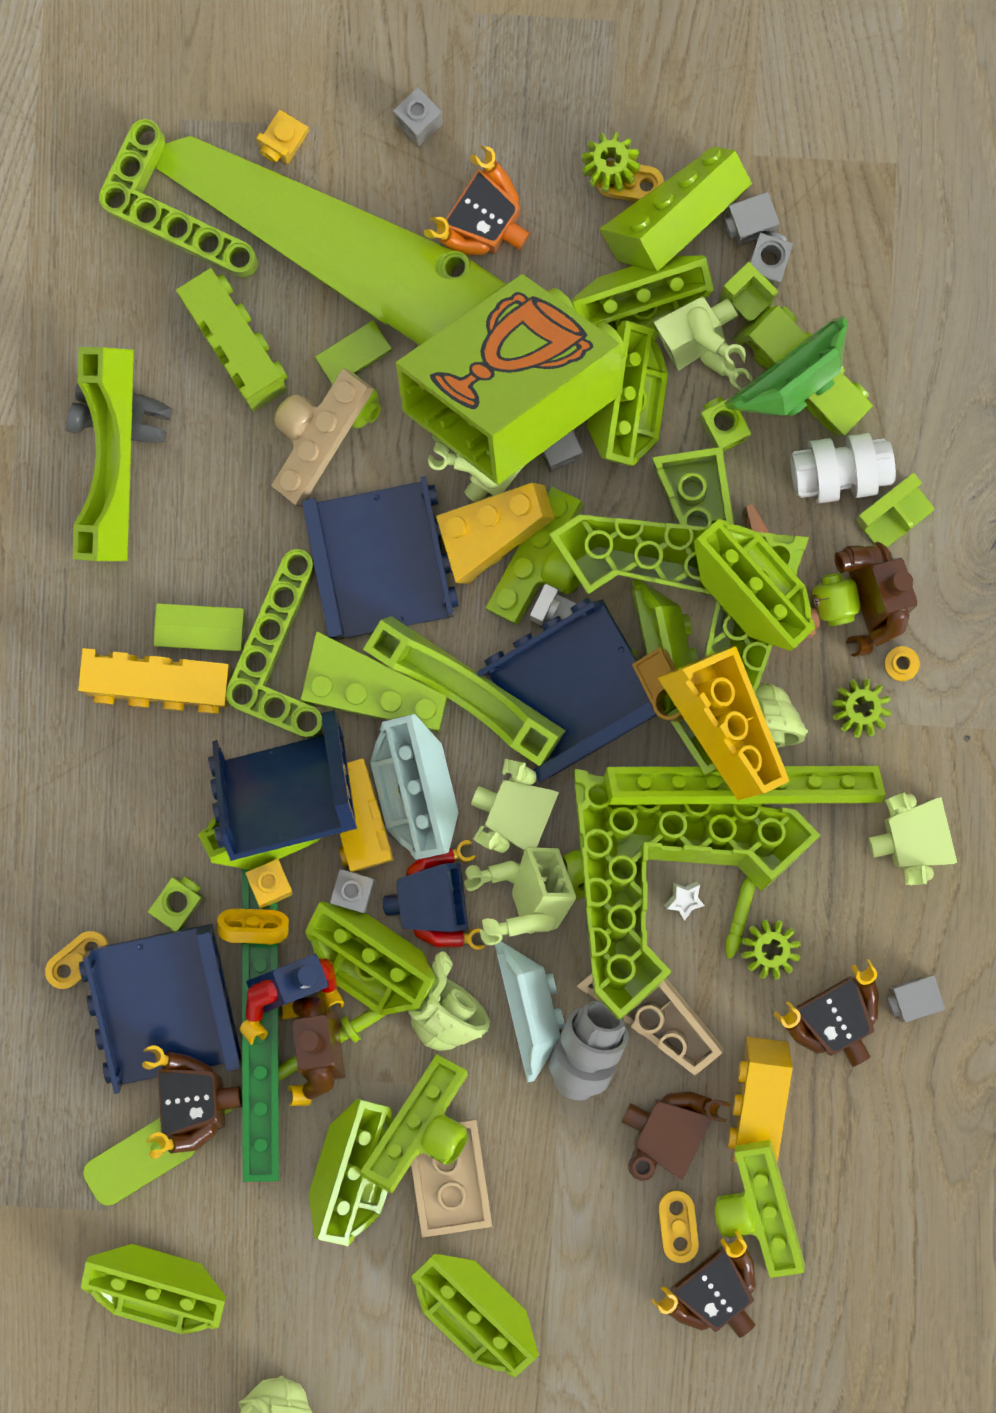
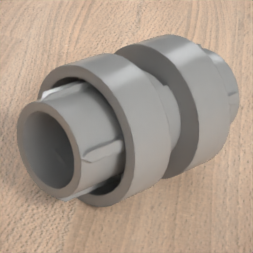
[549,1001,629,1101]

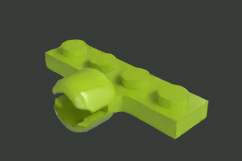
[485,486,584,626]
[360,1054,468,1193]
[714,1140,805,1278]

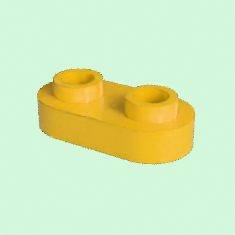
[596,160,664,202]
[217,908,289,945]
[45,931,110,989]
[658,1190,699,1263]

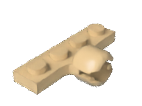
[271,369,374,506]

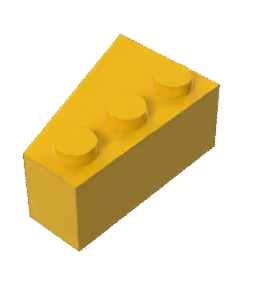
[436,482,555,584]
[339,758,395,873]
[727,1036,793,1162]

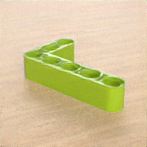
[99,119,259,278]
[226,549,323,739]

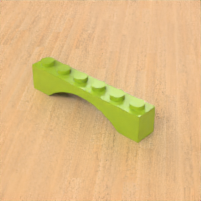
[72,347,134,561]
[363,616,566,766]

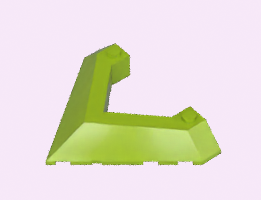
[550,514,809,775]
[573,769,821,1020]

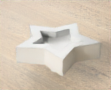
[664,881,705,921]

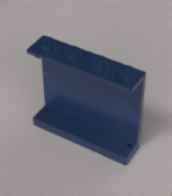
[302,476,459,640]
[477,598,666,782]
[208,710,357,861]
[79,924,242,1094]

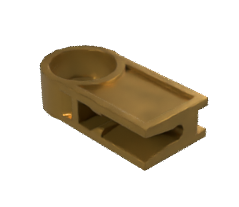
[632,647,684,722]

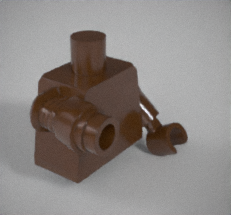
[834,542,917,657]
[621,1091,731,1181]

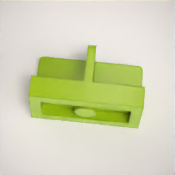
[718,261,778,321]
[855,473,934,548]

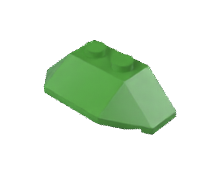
[724,316,848,417]

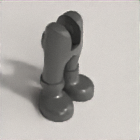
[66,383,173,443]

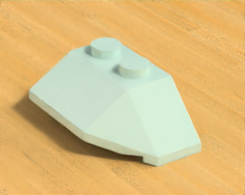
[370,714,459,860]
[495,941,565,1083]

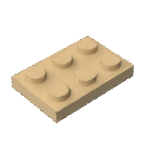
[411,1119,493,1238]

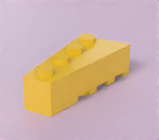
[658,646,790,800]
[78,648,232,714]

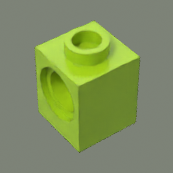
[699,397,751,452]
[148,875,205,931]

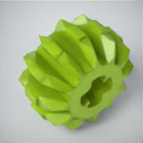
[581,132,640,193]
[831,678,892,738]
[741,920,801,980]

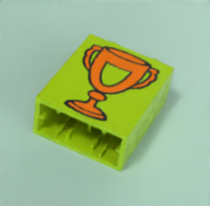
[396,274,626,485]

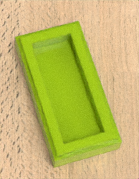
[315,320,392,385]

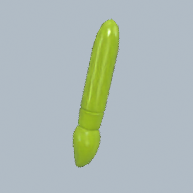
[725,877,756,959]

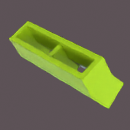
[154,603,246,651]

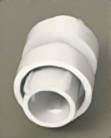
[790,433,896,504]

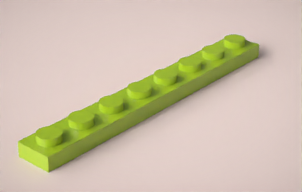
[604,766,886,805]

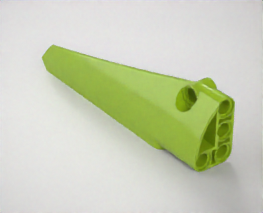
[156,136,507,345]

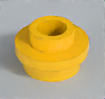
[884,646,920,682]

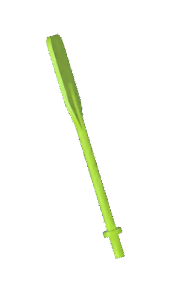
[83,1009,386,1206]

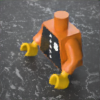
[424,145,530,256]

